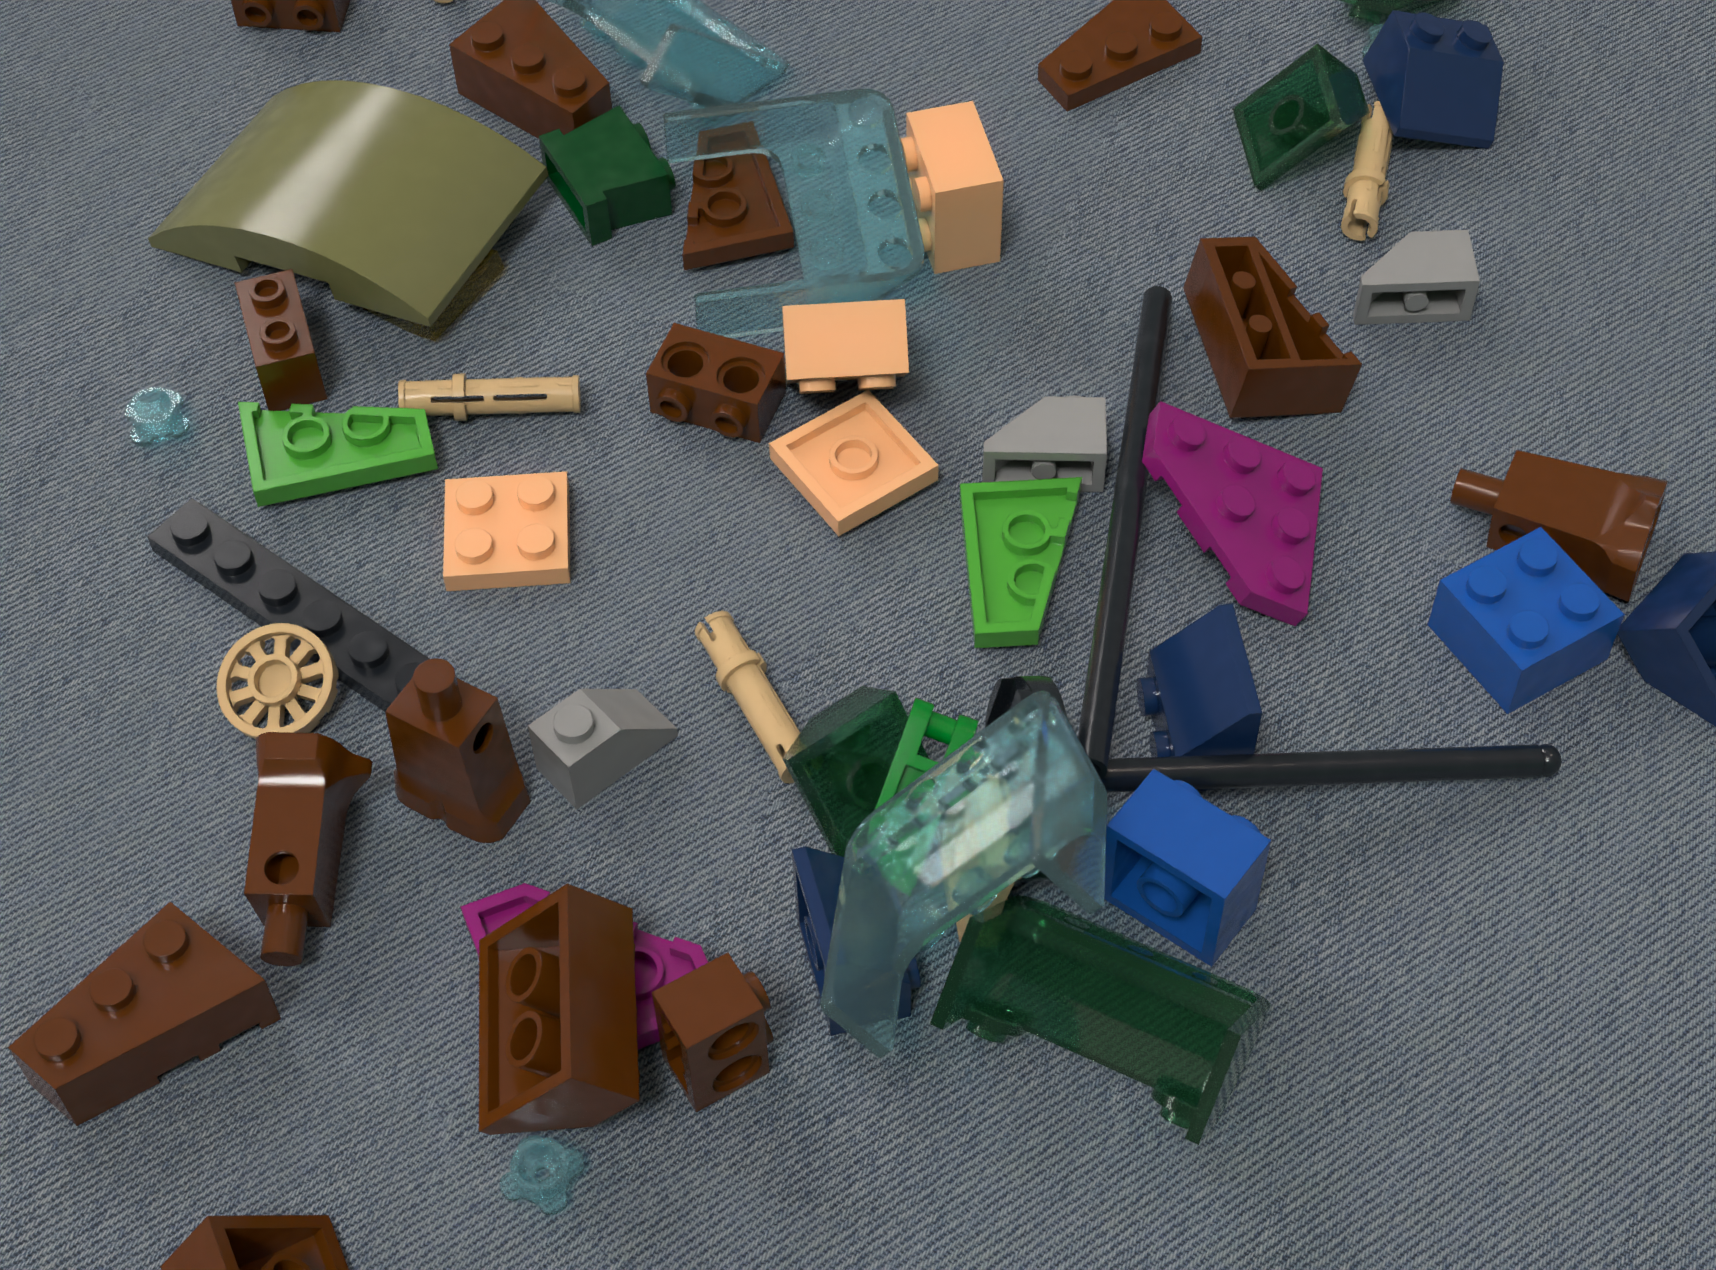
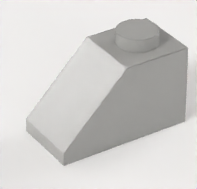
[1353,230,1480,325]
[982,395,1107,492]
[528,689,678,810]

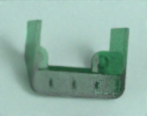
[930,895,1271,1145]

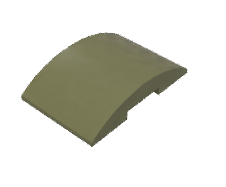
[148,80,548,327]

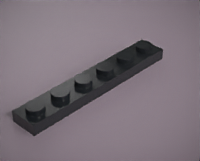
[147,498,459,712]

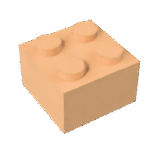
[898,101,1004,274]
[782,299,909,394]

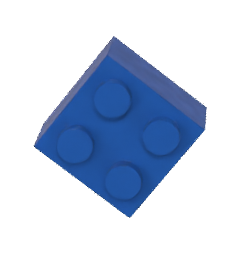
[1428,527,1625,714]
[1098,768,1271,967]

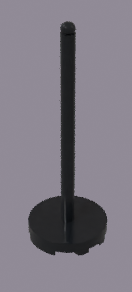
[985,676,1562,882]

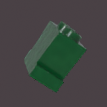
[539,105,676,246]

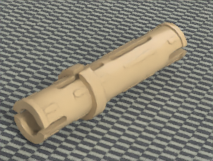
[1341,101,1393,241]
[398,373,581,421]
[695,611,819,784]

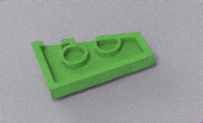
[238,402,438,507]
[959,477,1082,648]

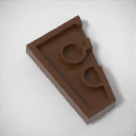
[1037,0,1203,112]
[682,116,794,270]

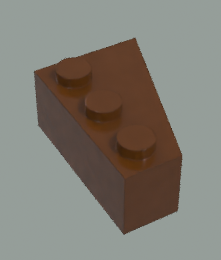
[449,0,612,139]
[1183,237,1362,418]
[8,902,281,1126]

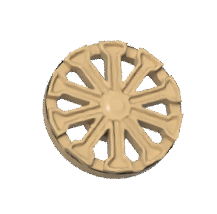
[217,623,338,739]

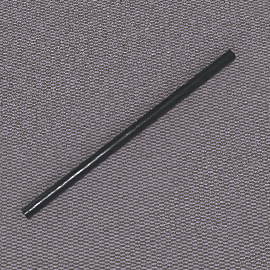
[1074,286,1172,781]

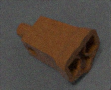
[1450,450,1668,602]
[385,658,531,843]
[244,732,373,966]

